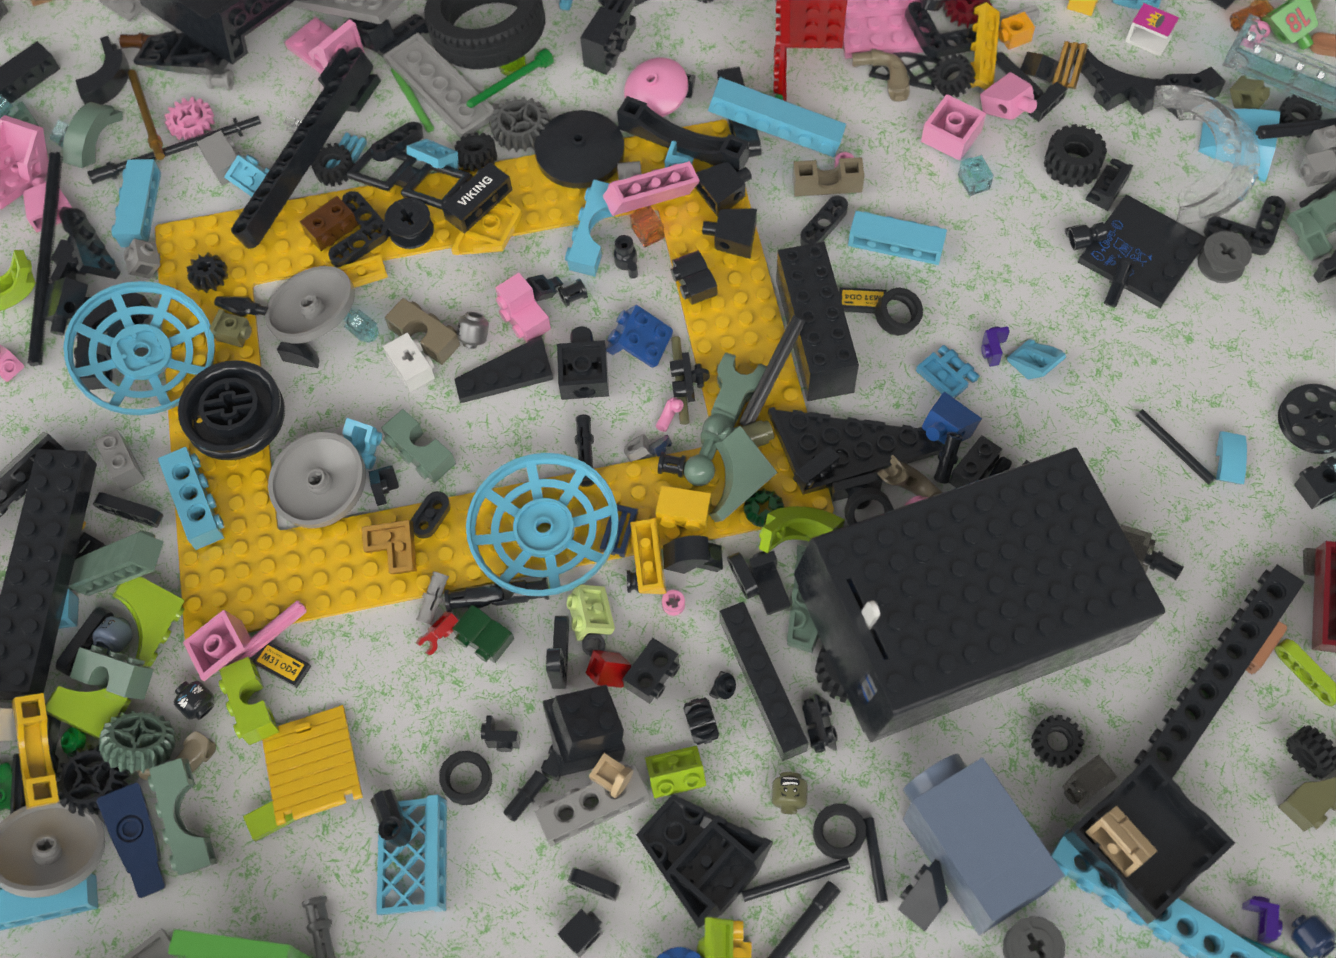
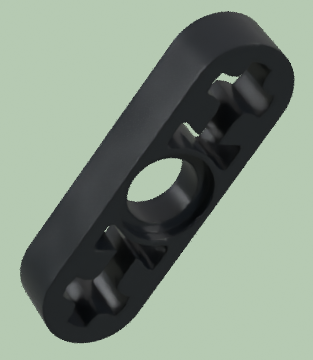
[371,122,424,162]
[800,196,848,246]
[93,492,164,528]
[55,607,114,676]

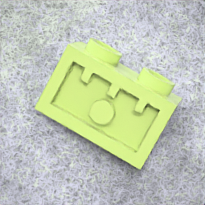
[567,585,615,641]

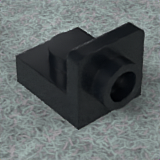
[368,465,399,506]

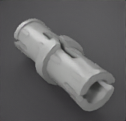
[416,571,449,625]

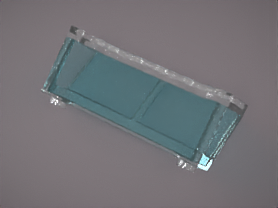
[1223,14,1336,112]

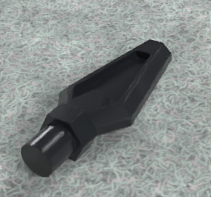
[214,296,268,317]

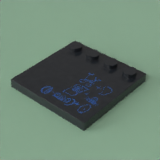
[1078,194,1207,309]

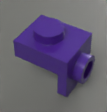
[981,326,1010,367]
[1242,896,1283,944]

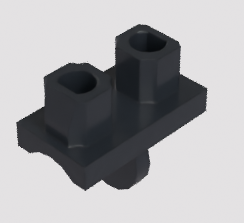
[670,352,710,402]

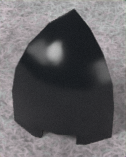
[277,342,320,368]

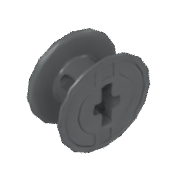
[1198,231,1252,284]
[1003,916,1065,958]

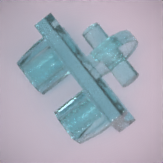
[343,308,379,343]

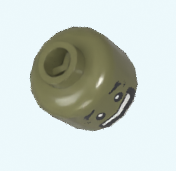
[772,772,808,815]

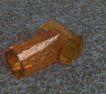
[1229,0,1275,32]

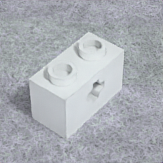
[382,332,435,392]

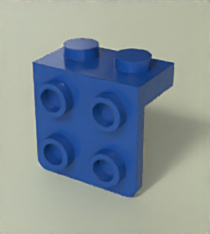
[606,304,673,368]

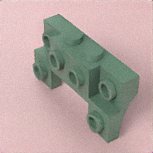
[1286,190,1336,261]

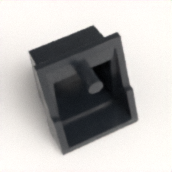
[542,684,626,776]

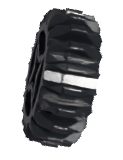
[55,744,130,817]

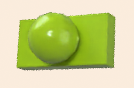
[696,917,733,958]

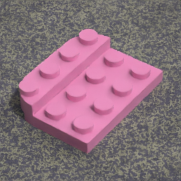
[843,0,929,59]

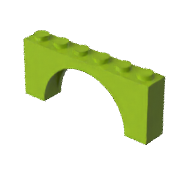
[45,576,185,740]

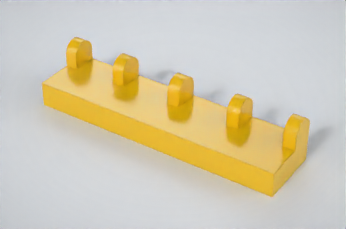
[970,2,1000,90]

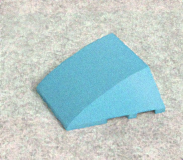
[1198,109,1280,183]

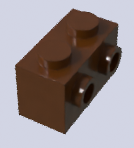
[300,196,358,251]

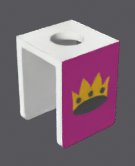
[1126,3,1179,56]

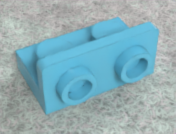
[407,138,458,169]
[224,154,270,197]

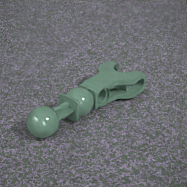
[683,352,767,486]

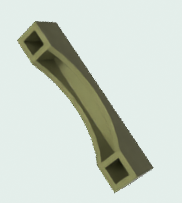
[1278,777,1336,831]

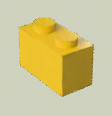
[656,485,711,532]

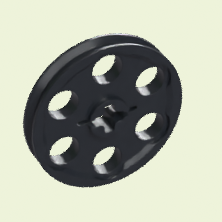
[1278,384,1336,454]

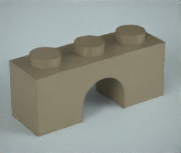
[792,157,865,197]
[384,298,460,365]

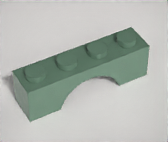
[148,758,217,876]

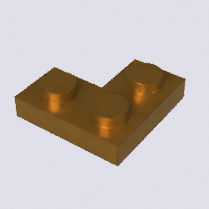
[362,520,417,575]

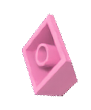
[183,610,251,681]

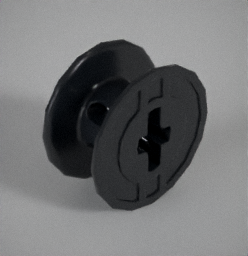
[384,198,434,249]

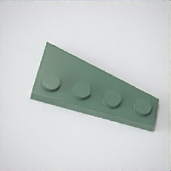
[787,545,819,653]

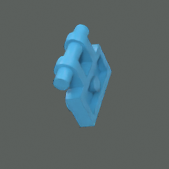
[916,345,980,399]

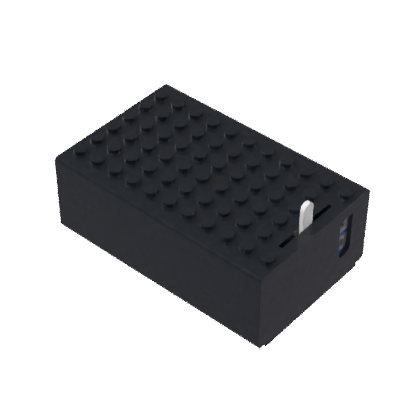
[794,447,1165,743]

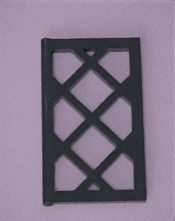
[869,52,942,91]

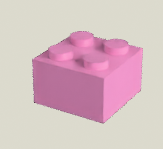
[921,94,986,161]

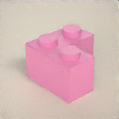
[495,273,551,342]

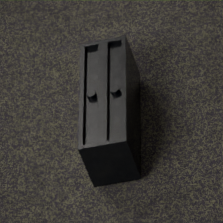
[776,241,859,402]

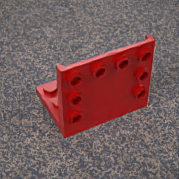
[773,0,848,101]

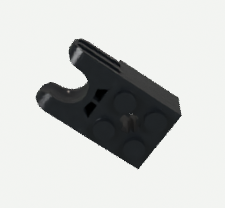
[580,0,636,75]

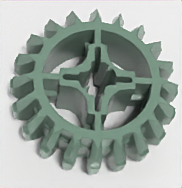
[99,709,175,774]

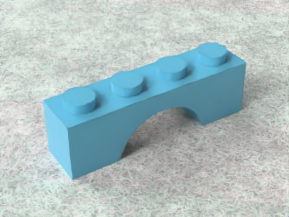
[565,180,615,277]

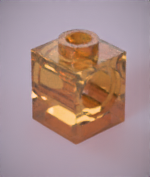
[630,206,665,248]

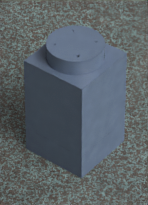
[903,754,1065,936]

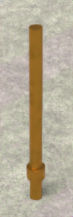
[128,70,165,160]

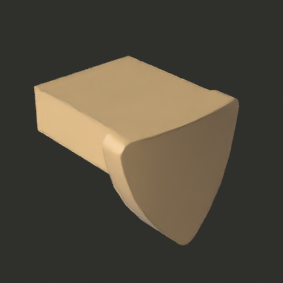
[589,753,634,798]

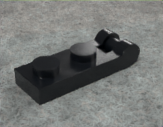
[376,14,429,58]

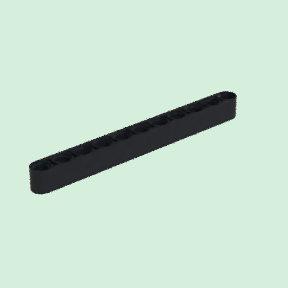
[231,47,373,249]

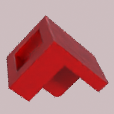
[585,650,632,688]

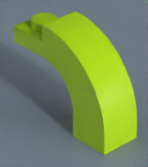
[0,250,36,311]
[759,506,845,553]

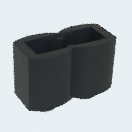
[670,250,718,305]

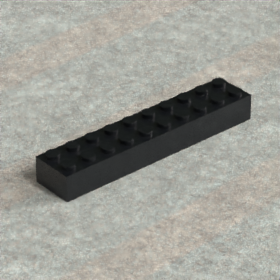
[0,449,97,700]

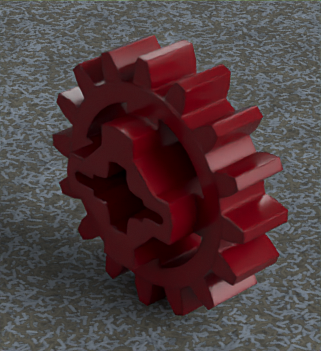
[944,0,992,28]

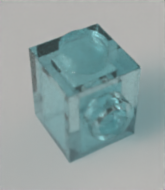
[958,155,994,196]

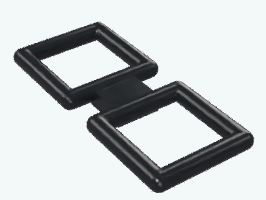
[346,147,472,210]

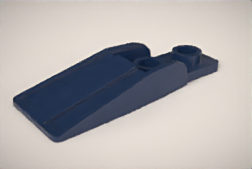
[97,783,166,898]

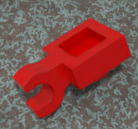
[416,612,459,655]

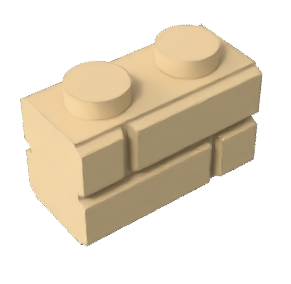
[1086,806,1157,878]

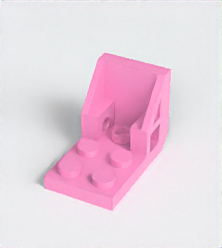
[284,17,365,74]
[0,115,48,209]

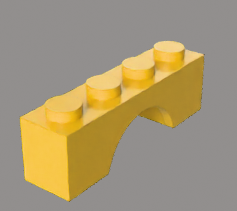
[12,693,59,809]

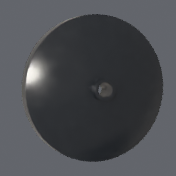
[535,110,625,189]

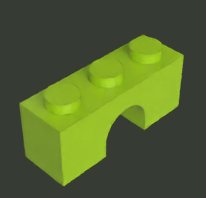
[218,656,279,746]

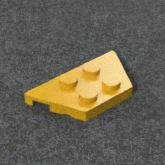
[451,196,522,255]

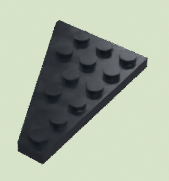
[768,407,942,495]

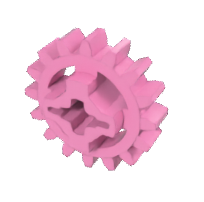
[165,97,215,140]

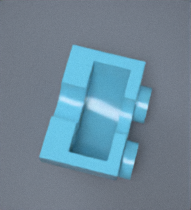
[342,418,382,470]

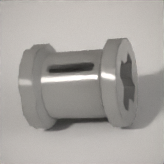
[206,70,234,90]

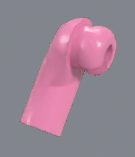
[656,397,684,432]

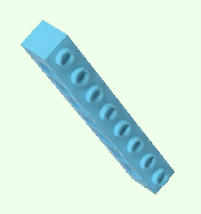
[1050,829,1273,958]

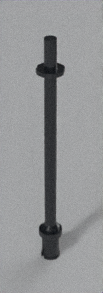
[87,116,262,185]

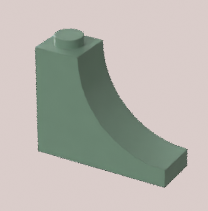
[709,426,777,522]

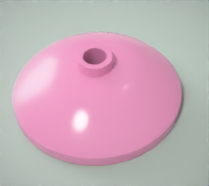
[624,57,689,117]

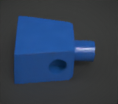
[922,392,982,444]

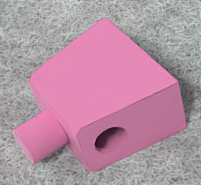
[980,72,1037,120]
[23,177,73,233]

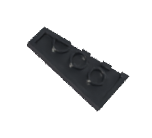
[59,206,121,279]

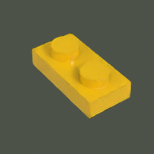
[338,254,388,288]

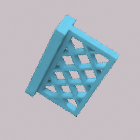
[376,795,447,915]

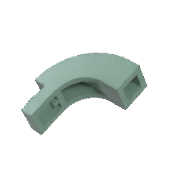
[62,102,123,168]

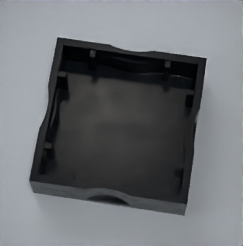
[1064,757,1235,924]

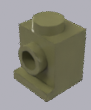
[1230,75,1270,109]
[209,309,252,347]

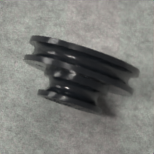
[178,360,285,460]

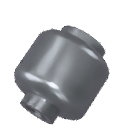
[457,312,489,349]

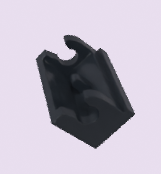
[1085,159,1134,211]

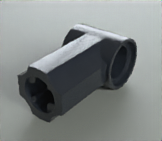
[370,789,412,847]

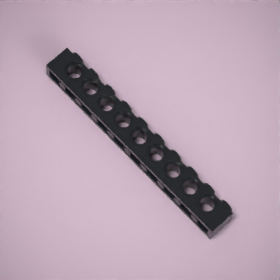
[1133,564,1305,779]

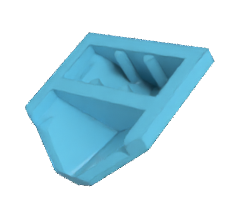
[1007,339,1066,380]

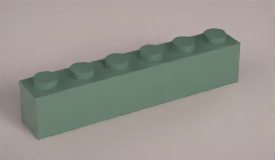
[68,531,164,596]

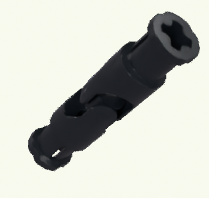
[444,577,550,612]

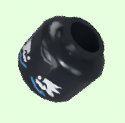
[174,681,214,720]

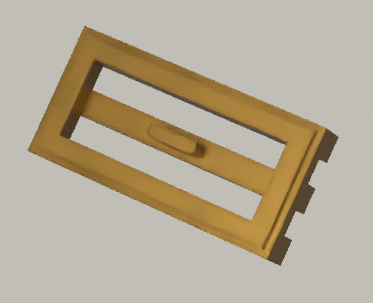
[1053,41,1088,89]

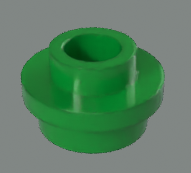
[60,727,86,754]

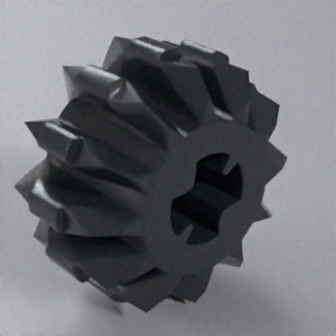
[186,252,228,293]
[683,697,719,745]

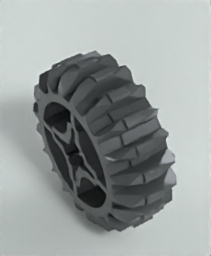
[490,96,550,153]

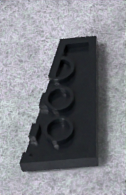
[454,336,553,403]

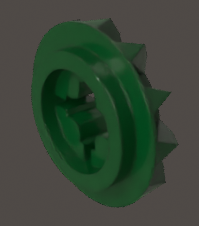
[744,488,784,527]

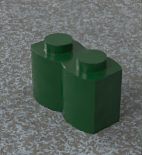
[452,605,514,663]

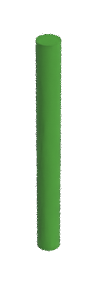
[391,68,434,133]

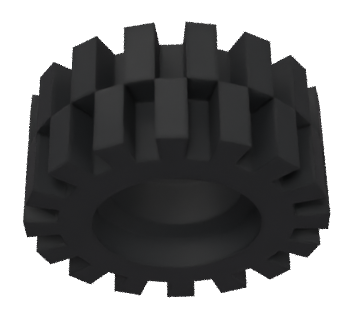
[932,54,976,97]
[1278,94,1322,138]
[455,132,497,171]
[311,143,354,187]
[1031,715,1084,768]
[1286,725,1336,779]

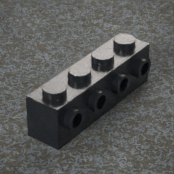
[0,432,65,517]

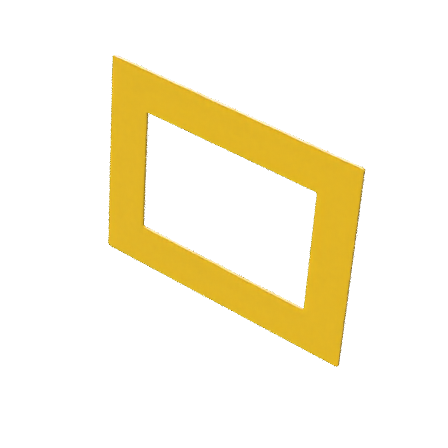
[155,120,834,640]

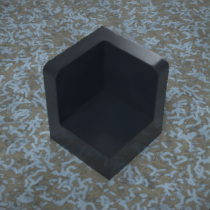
[1020,51,1059,83]

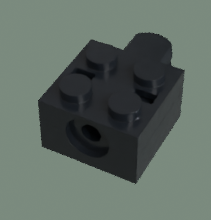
[557,326,609,400]

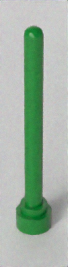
[466,48,554,108]

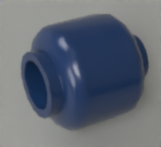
[1291,914,1336,958]

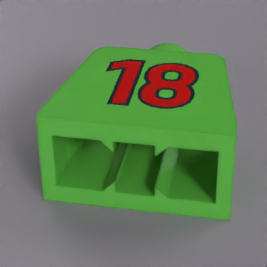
[1262,0,1318,50]

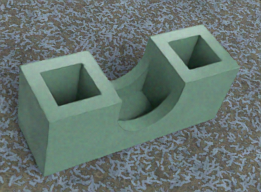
[381,409,456,483]
[70,645,154,700]

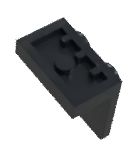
[318,48,381,112]

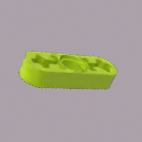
[1275,638,1336,707]

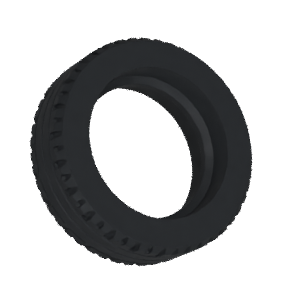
[424,0,546,70]

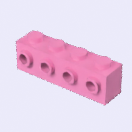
[603,161,700,216]

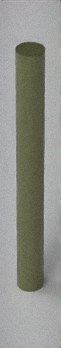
[671,336,689,425]

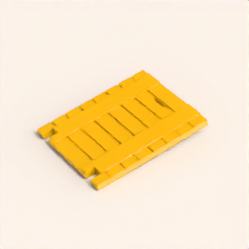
[262,705,363,826]

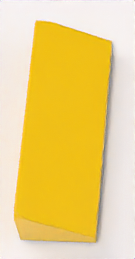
[630,518,667,594]

